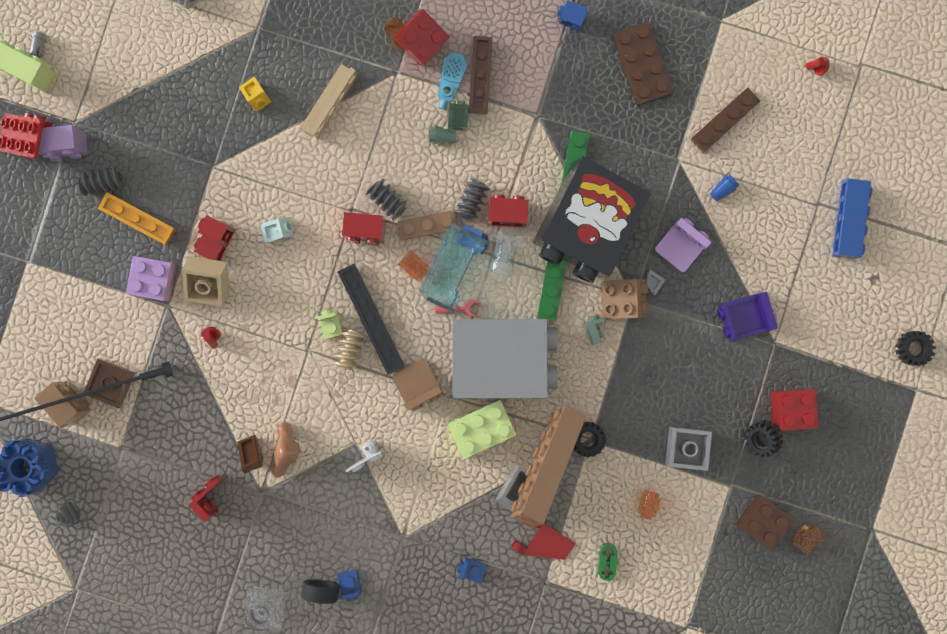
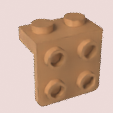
[602,279,649,319]
[392,359,443,412]

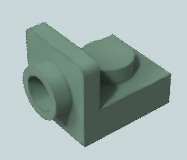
[584,315,606,345]

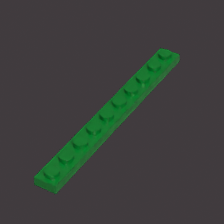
[537,131,590,321]

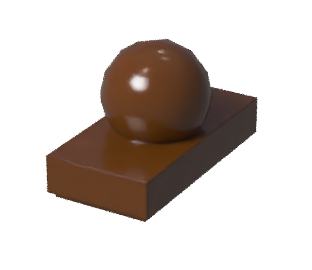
[238,435,263,474]

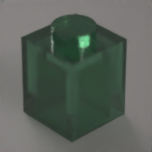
[448,101,469,131]

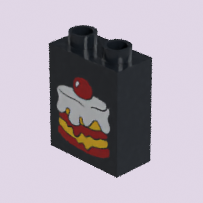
[532,156,651,284]

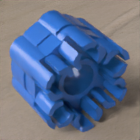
[0,438,59,497]

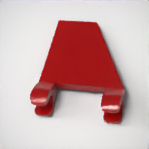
[512,523,575,560]

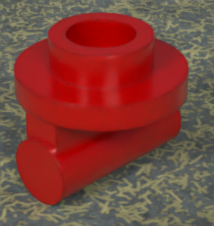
[806,56,830,76]
[201,326,221,349]

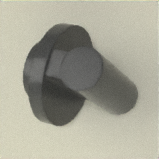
[56,502,79,525]

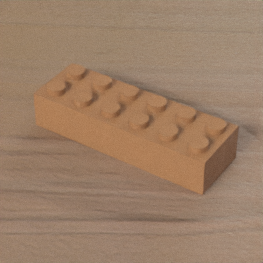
[511,405,587,528]

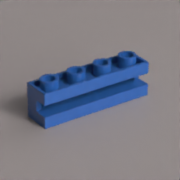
[832,178,873,259]

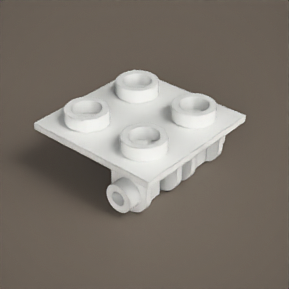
[346,440,384,472]

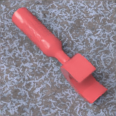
[435,299,481,317]

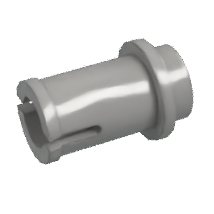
[28,31,47,57]

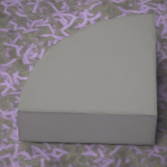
[646,269,665,296]

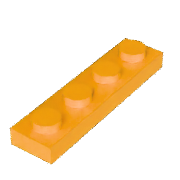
[98,192,175,245]

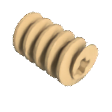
[333,328,366,371]

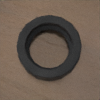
[301,579,340,604]

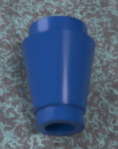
[709,174,739,202]

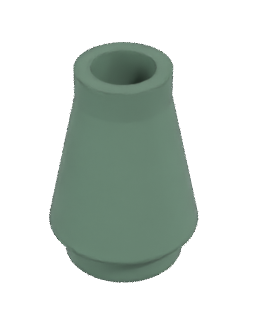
[428,125,456,144]

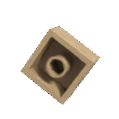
[182,256,229,306]

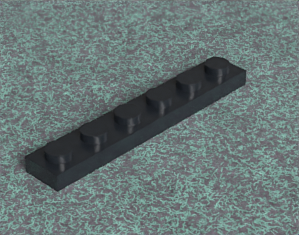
[338,263,405,375]

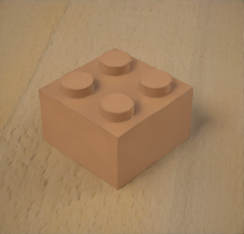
[34,381,91,428]

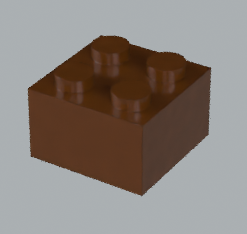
[735,494,795,552]

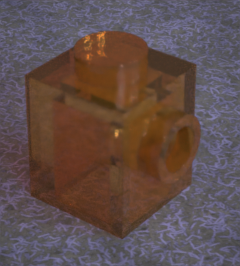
[398,250,429,281]

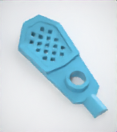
[438,52,468,110]

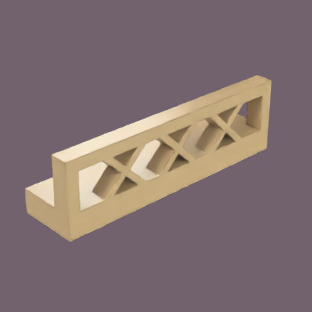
[300,64,358,139]

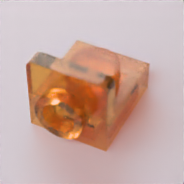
[383,17,403,50]
[791,525,825,556]

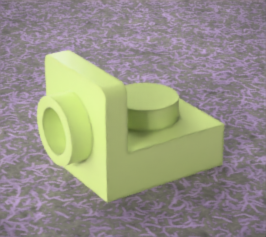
[317,309,343,339]

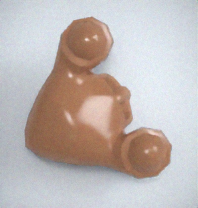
[270,421,300,478]

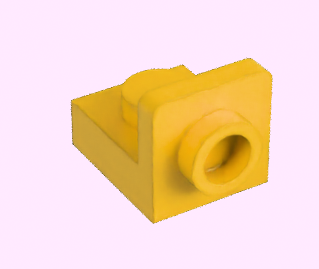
[239,77,271,112]

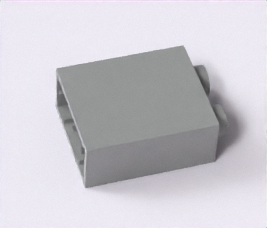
[453,319,558,398]

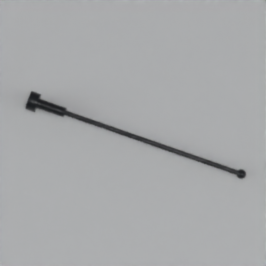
[0,361,173,421]

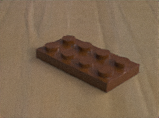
[612,21,674,106]

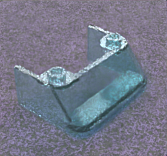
[419,223,489,313]

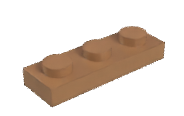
[398,210,458,241]

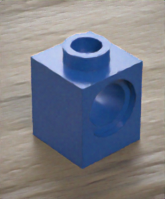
[557,0,588,32]

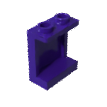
[717,291,778,341]

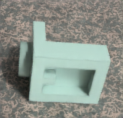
[260,218,294,243]

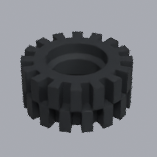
[895,331,936,366]
[744,420,784,458]
[574,422,606,457]

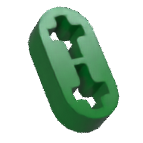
[598,543,618,581]

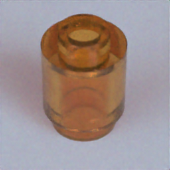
[637,490,660,520]

